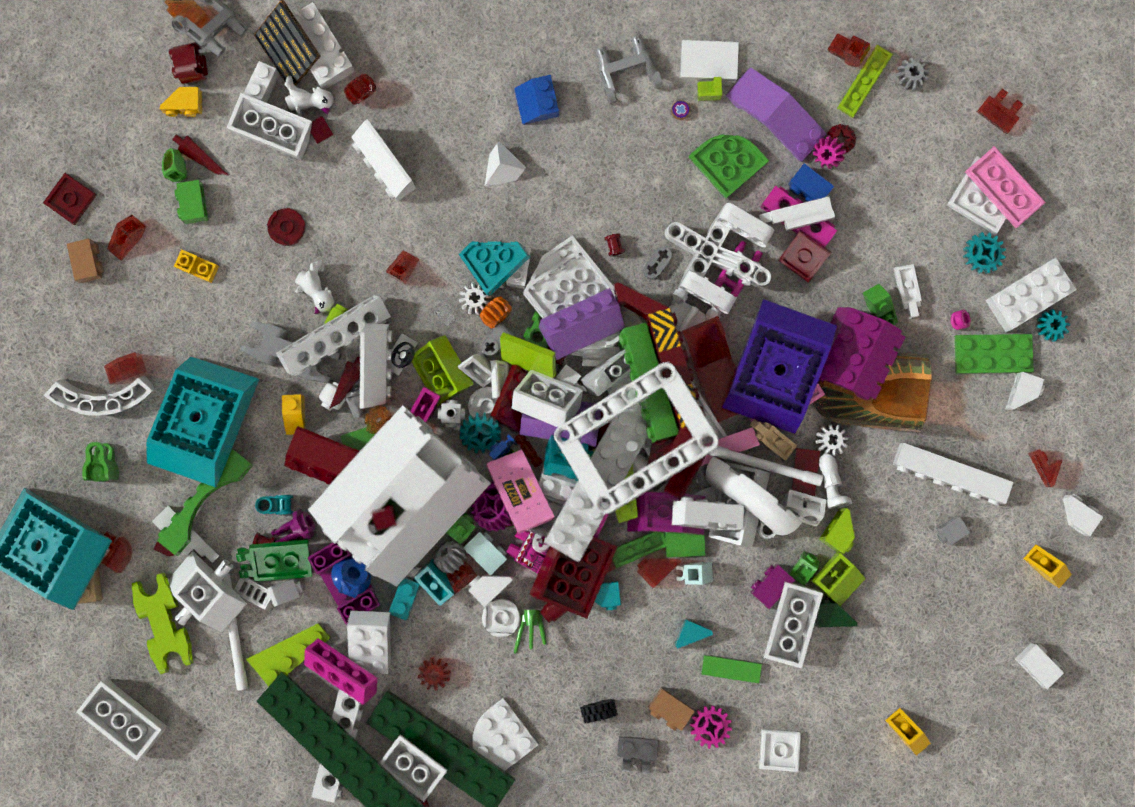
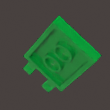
[236,540,313,582]

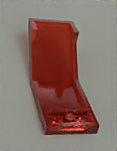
[682,316,739,423]

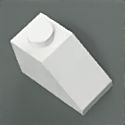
[1006,372,1045,410]
[268,578,304,607]

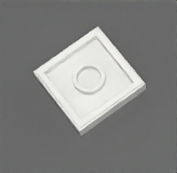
[759,729,801,772]

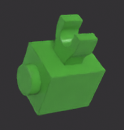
[446,513,476,545]

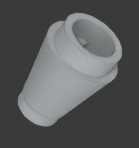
[345,388,365,418]

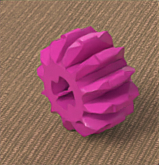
[813,136,846,169]

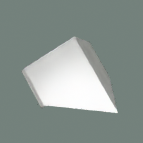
[485,142,526,186]

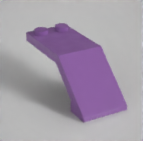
[725,67,827,162]

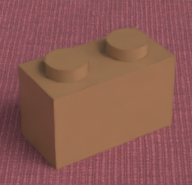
[67,239,104,283]
[648,688,695,731]

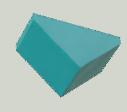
[675,619,713,649]

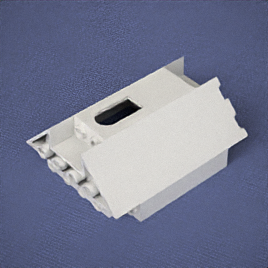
[308,406,491,586]

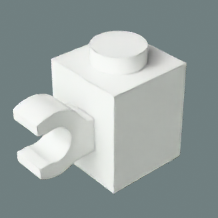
[555,364,587,393]

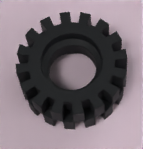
[580,699,618,723]

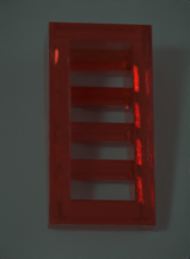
[447,561,477,600]

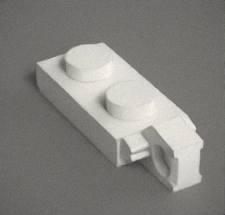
[894,264,922,319]

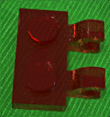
[976,88,1023,134]

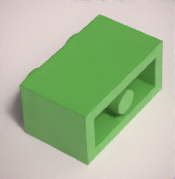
[174,180,208,224]

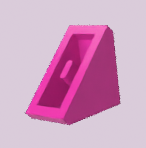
[410,386,441,423]

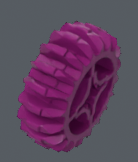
[471,480,511,532]

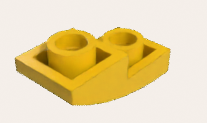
[173,249,219,283]

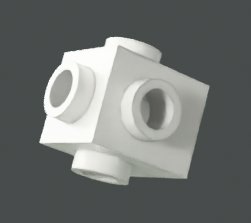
[438,400,465,428]

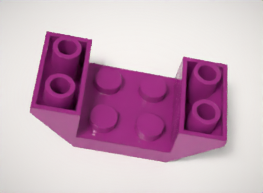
[627,492,706,535]
[308,541,380,625]

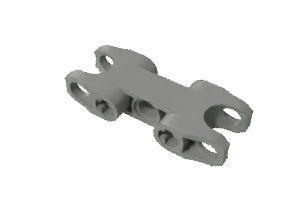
[241,321,341,383]

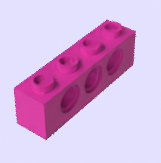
[760,186,837,247]
[304,638,378,705]

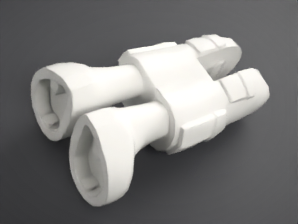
[819,454,852,509]

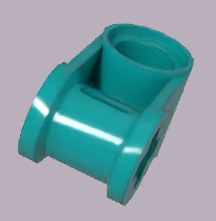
[255,495,293,515]

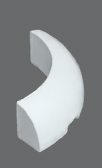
[44,375,154,415]
[706,456,802,535]

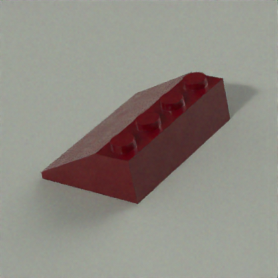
[529,536,617,619]

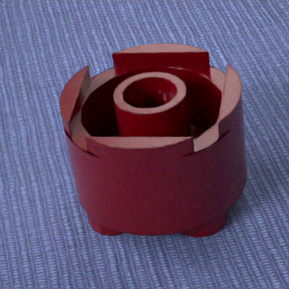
[169,42,208,84]

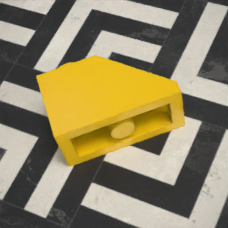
[282,394,305,435]
[1023,545,1072,588]
[885,708,931,756]

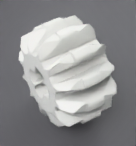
[459,283,491,315]
[815,424,848,456]

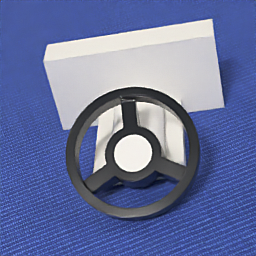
[389,333,418,376]

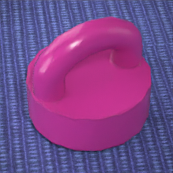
[951,309,971,330]

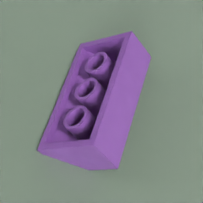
[539,288,625,360]
[520,401,601,447]

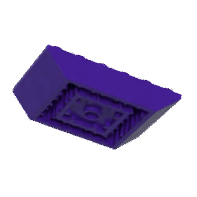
[722,299,837,434]

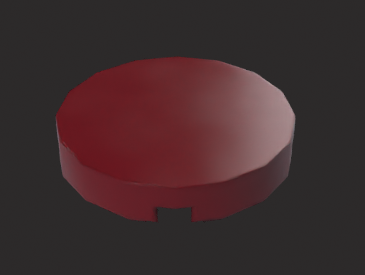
[267,208,306,246]

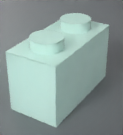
[464,531,508,576]

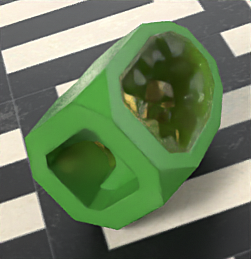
[162,148,187,182]

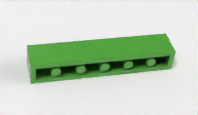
[619,323,678,443]

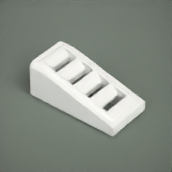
[234,578,272,610]

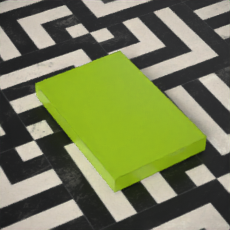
[500,332,556,378]

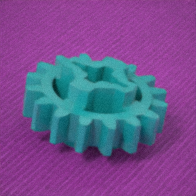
[963,232,1006,274]
[460,412,501,453]

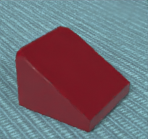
[310,116,334,144]
[371,506,397,530]

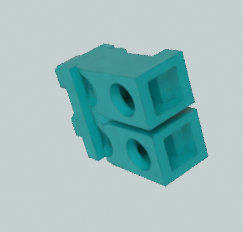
[543,435,594,481]

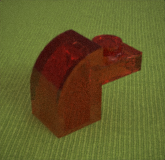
[828,33,870,67]
[100,531,132,573]

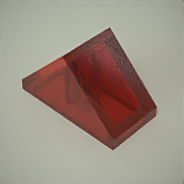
[386,250,420,285]

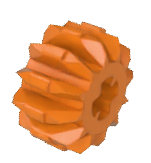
[480,296,512,329]

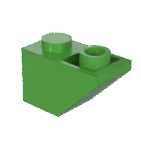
[863,284,898,325]

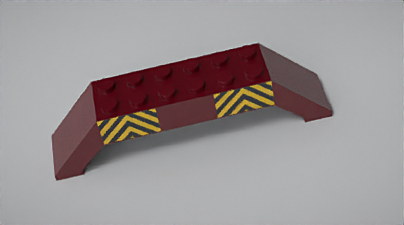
[613,282,706,468]

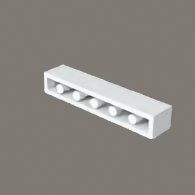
[893,443,1013,506]

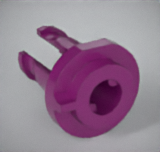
[271,510,315,542]

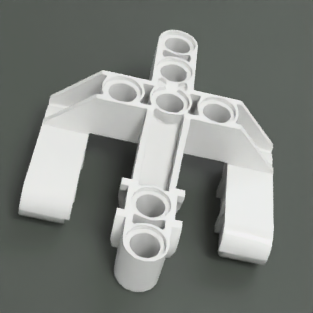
[665,203,775,314]

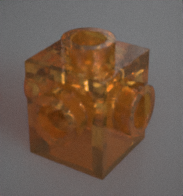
[365,406,393,434]

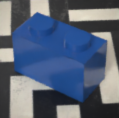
[788,163,834,202]

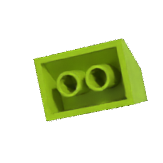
[411,335,474,407]

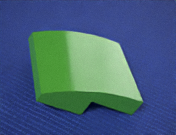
[664,532,705,558]

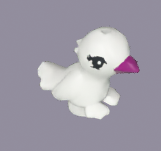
[285,76,334,116]
[295,260,334,314]

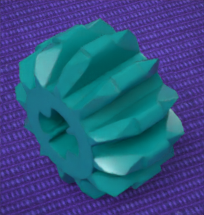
[1036,309,1070,342]

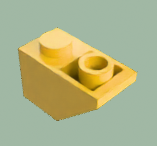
[160,87,202,117]

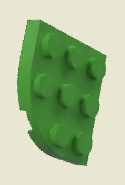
[688,134,769,199]

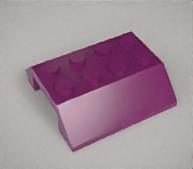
[818,307,906,401]

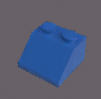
[514,75,559,125]

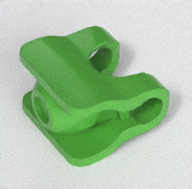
[82,442,119,482]

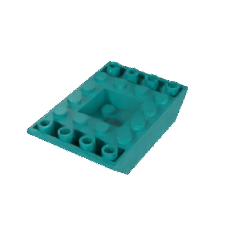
[146,357,260,487]
[0,488,112,610]

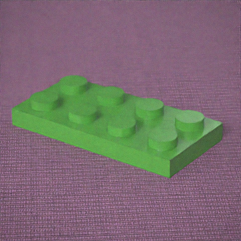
[954,334,1034,374]

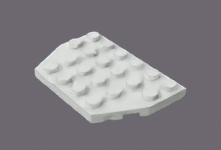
[523,235,643,353]

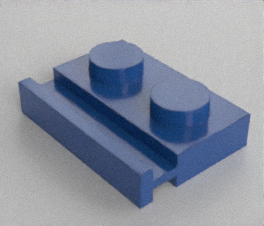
[489,434,517,460]

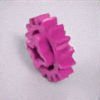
[689,705,732,749]

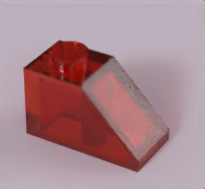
[107,215,146,261]
[104,352,147,384]
[637,558,681,588]

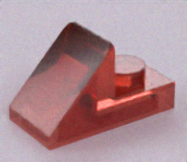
[1028,449,1062,487]

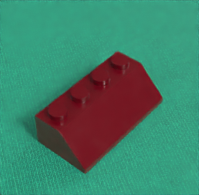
[284,426,359,485]

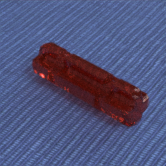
[514,434,543,467]

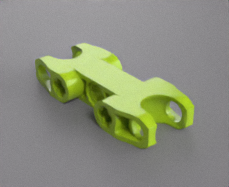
[132,573,194,674]

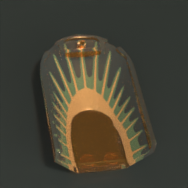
[812,352,932,433]

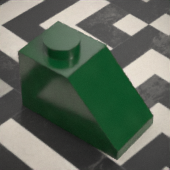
[815,599,858,628]

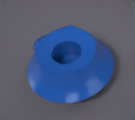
[331,557,371,598]

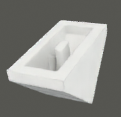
[458,353,491,387]

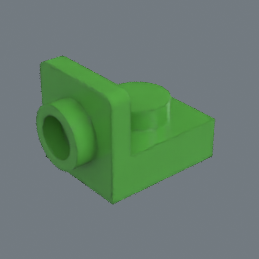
[789,551,819,586]

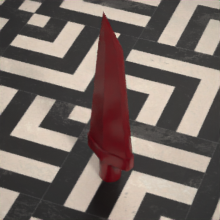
[172,134,228,175]
[329,356,360,409]

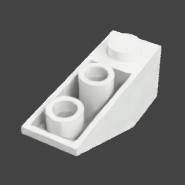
[580,349,631,396]

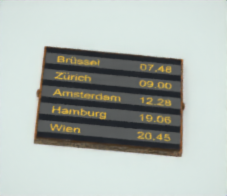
[254,0,321,86]

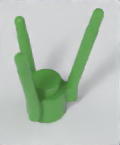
[514,610,546,654]

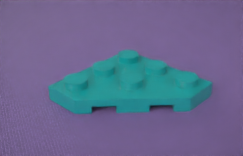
[459,241,530,296]

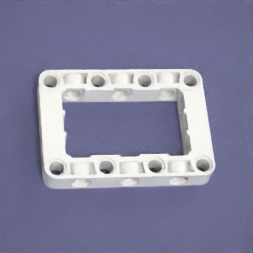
[554,363,719,514]

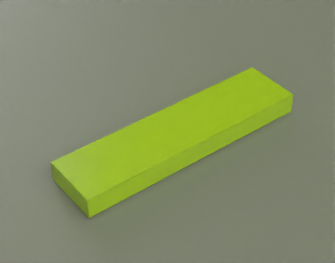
[837,45,893,118]

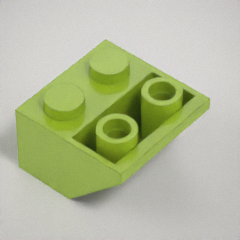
[811,552,866,606]

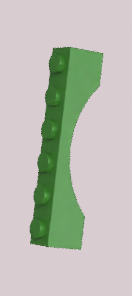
[157,450,253,556]

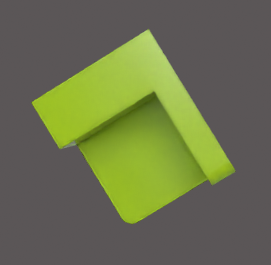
[697,77,722,101]

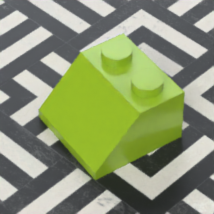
[818,508,855,554]

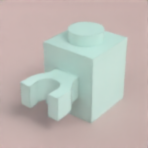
[676,562,713,585]

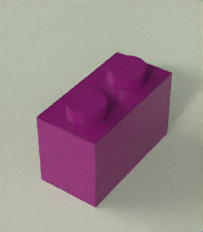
[750,564,795,609]

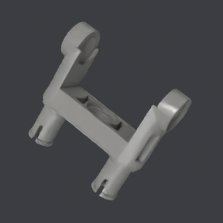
[171,0,249,57]
[595,35,663,104]

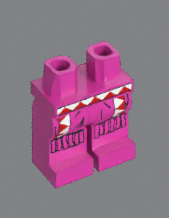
[506,531,549,574]

